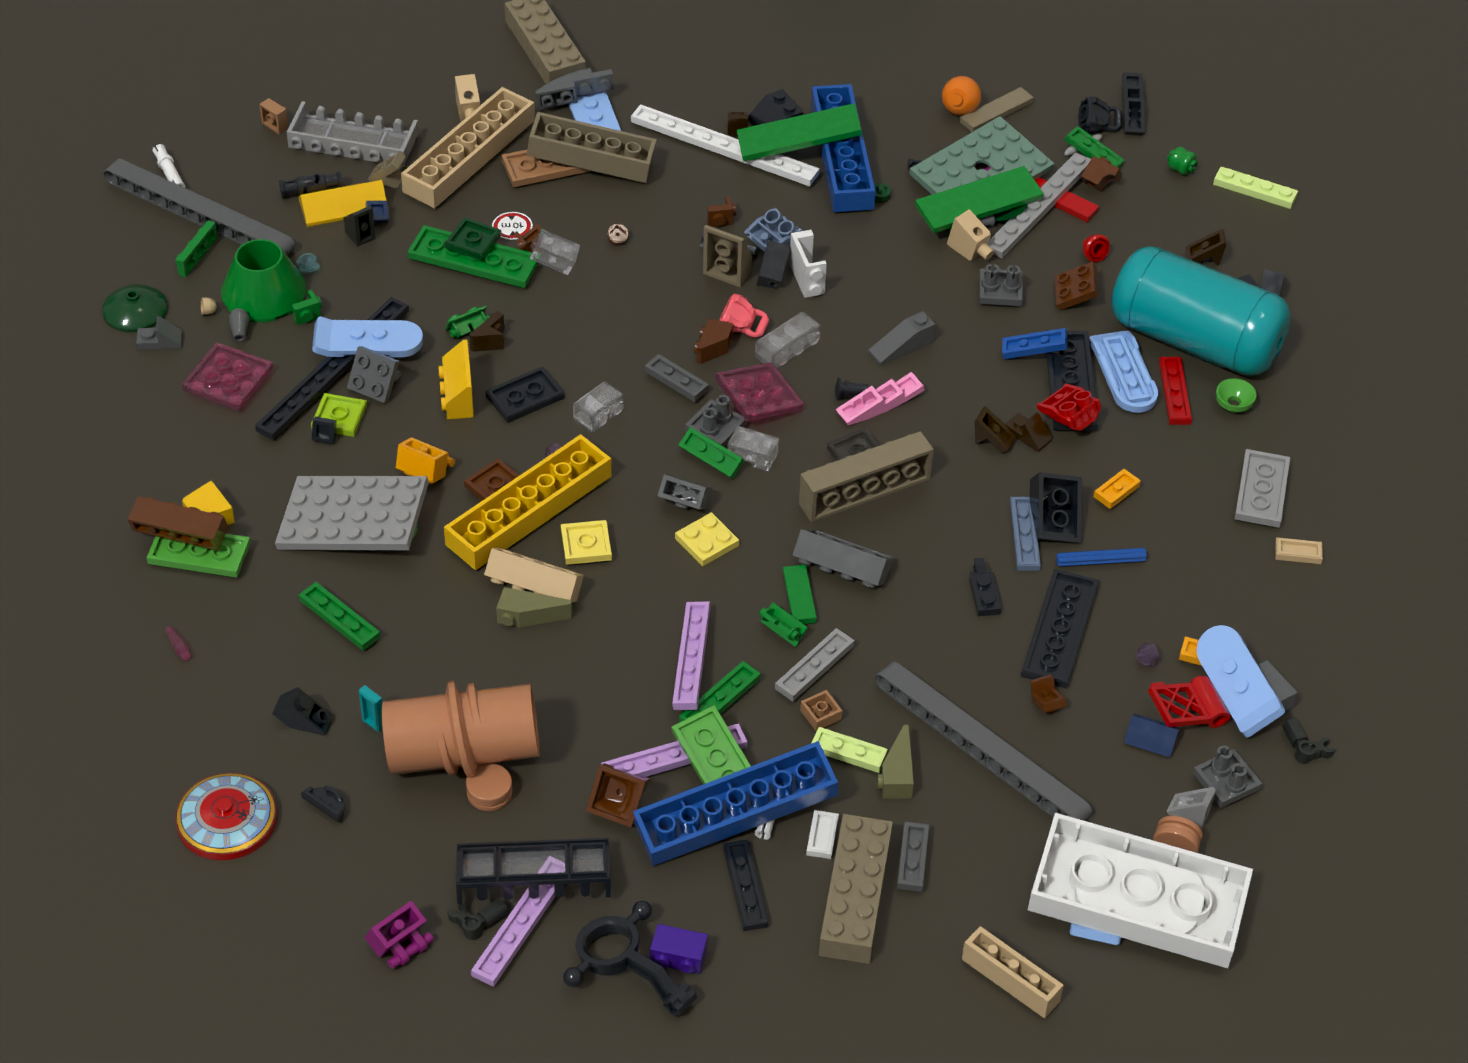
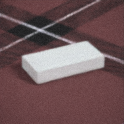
[806,810,839,859]

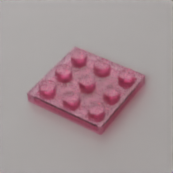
[181,342,274,411]
[715,362,804,422]

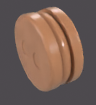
[466,763,513,811]
[1153,816,1203,853]

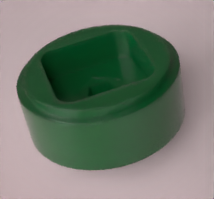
[874,183,891,202]

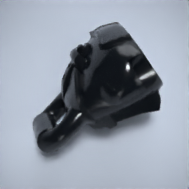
[1078,96,1122,133]

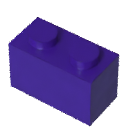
[650,924,708,974]

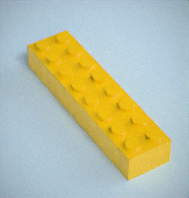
[444,434,612,570]

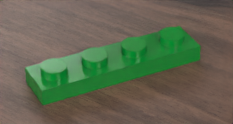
[299,582,381,651]
[679,661,761,723]

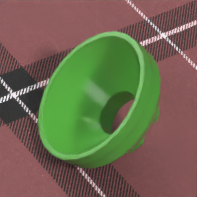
[1216,378,1256,413]

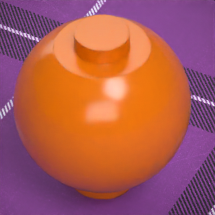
[942,76,981,116]

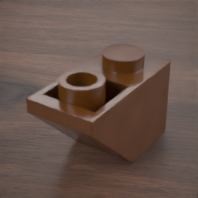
[694,318,733,364]

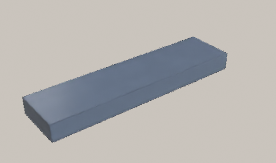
[1010,497,1041,571]

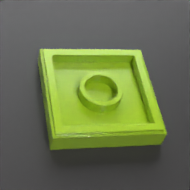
[311,393,367,437]

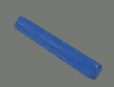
[1056,548,1147,566]

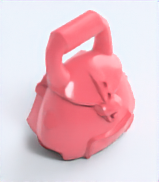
[719,294,770,338]

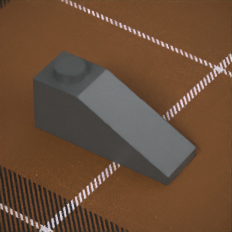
[868,311,935,366]

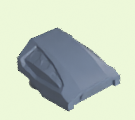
[744,208,803,252]

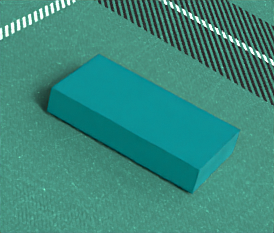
[359,685,383,733]

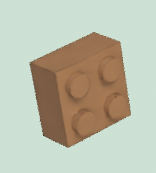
[260,98,289,134]
[800,690,842,731]

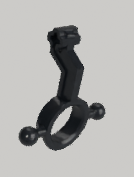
[563,900,697,1017]

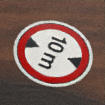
[492,212,532,240]

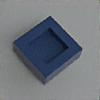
[365,200,389,223]

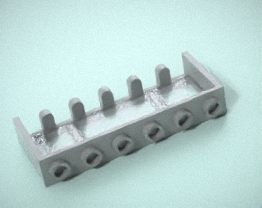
[287,101,419,167]

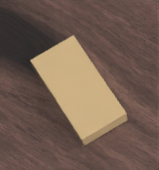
[1275,537,1323,564]

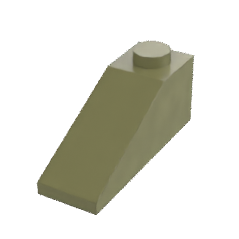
[496,587,572,627]
[877,725,914,799]

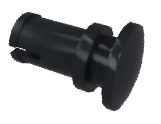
[835,378,869,399]

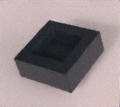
[312,416,337,444]

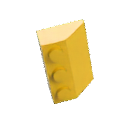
[439,340,474,419]

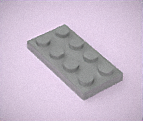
[1234,449,1290,528]

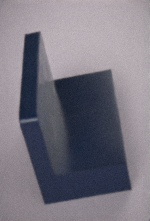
[1124,713,1181,757]

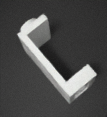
[789,230,827,298]

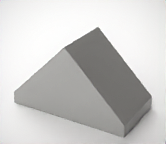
[1166,787,1216,828]

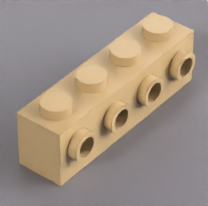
[484,548,584,602]
[962,926,1064,1018]

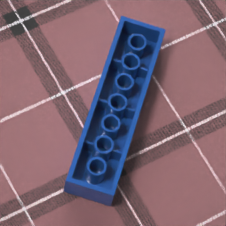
[811,84,875,212]
[633,741,838,866]

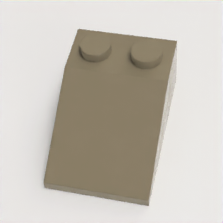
[703,225,752,288]

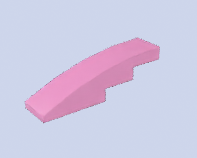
[836,372,925,426]

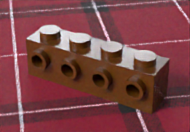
[127,496,228,551]

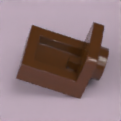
[707,196,736,227]
[514,224,551,253]
[1030,675,1066,713]

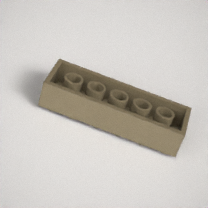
[505,0,586,84]
[527,112,656,183]
[799,431,934,522]
[819,814,893,964]

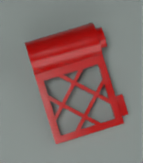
[1148,676,1231,728]

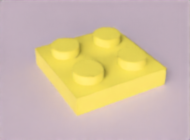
[675,512,739,566]
[561,520,612,565]

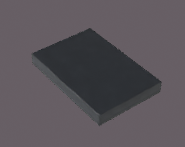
[486,366,565,423]

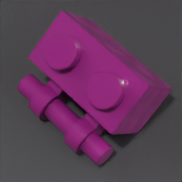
[364,900,434,969]

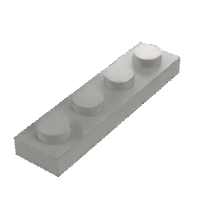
[775,628,855,701]

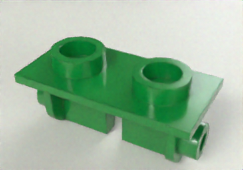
[445,305,489,338]
[759,602,808,647]

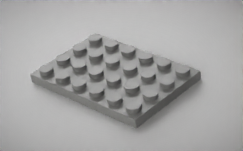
[275,476,429,550]

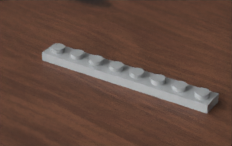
[988,152,1091,259]

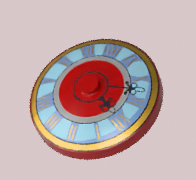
[175,773,277,860]

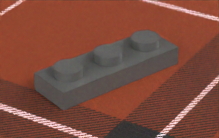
[645,354,709,402]
[897,822,929,892]

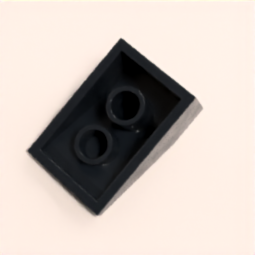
[1030,472,1082,544]

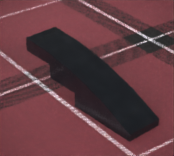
[1122,72,1145,135]

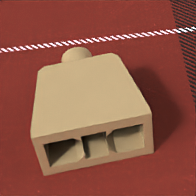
[455,74,480,121]
[947,210,994,261]

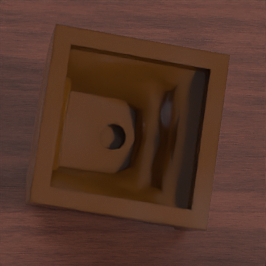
[585,763,650,828]

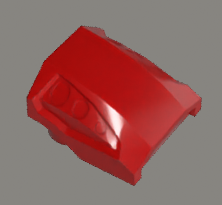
[1036,383,1101,431]

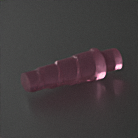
[165,626,191,660]

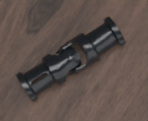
[279,171,343,198]

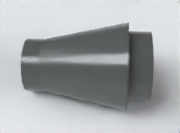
[228,309,250,342]

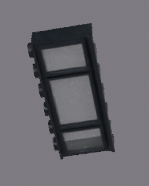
[456,838,611,904]

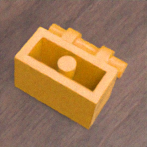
[396,437,456,484]

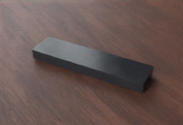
[723,839,769,931]

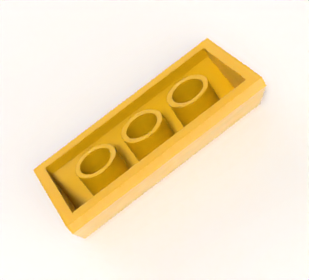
[298,180,386,227]

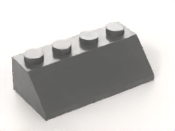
[793,528,897,588]

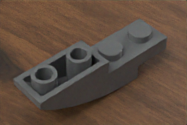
[535,68,615,109]

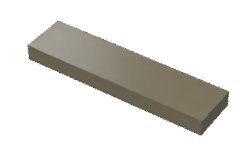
[960,87,1034,132]

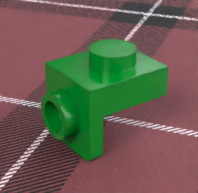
[292,290,323,325]

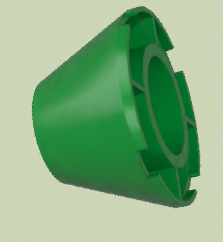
[221,239,307,322]

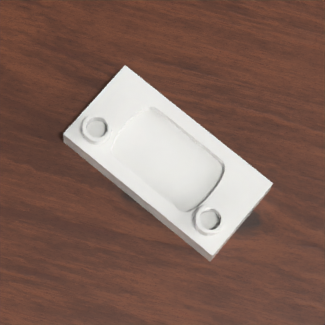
[1027,813,1253,968]

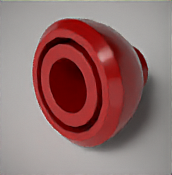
[1082,234,1110,263]

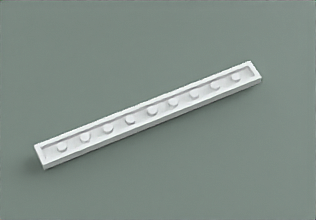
[631,104,819,186]

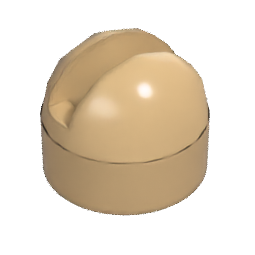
[201,298,217,315]

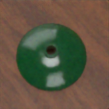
[102,284,168,332]

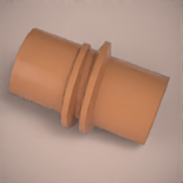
[382,680,540,778]

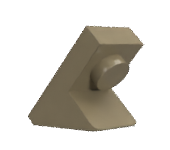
[368,151,406,188]

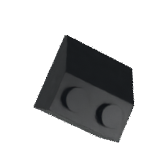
[748,89,803,126]

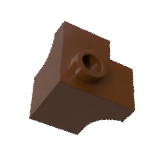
[1081,156,1123,192]

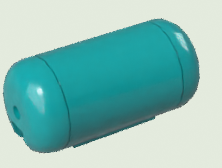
[1111,246,1291,376]

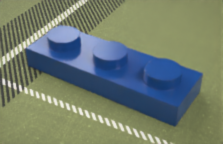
[1002,328,1068,359]

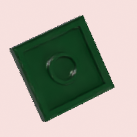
[444,217,502,261]

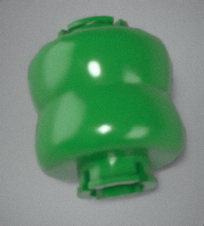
[1167,147,1198,175]

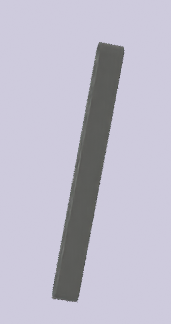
[103,158,296,255]
[874,661,1092,821]

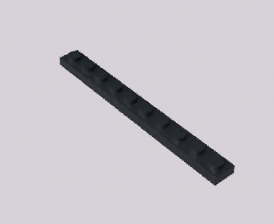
[255,297,409,440]

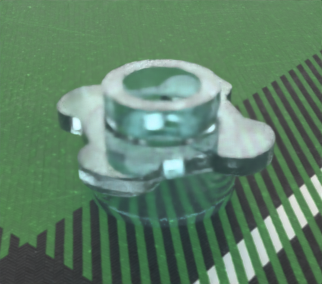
[296,253,320,273]

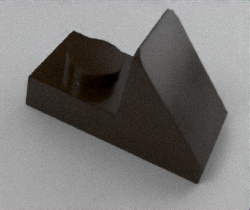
[727,112,748,137]
[1185,229,1227,266]
[469,311,505,352]
[974,406,1016,453]
[1005,413,1052,452]

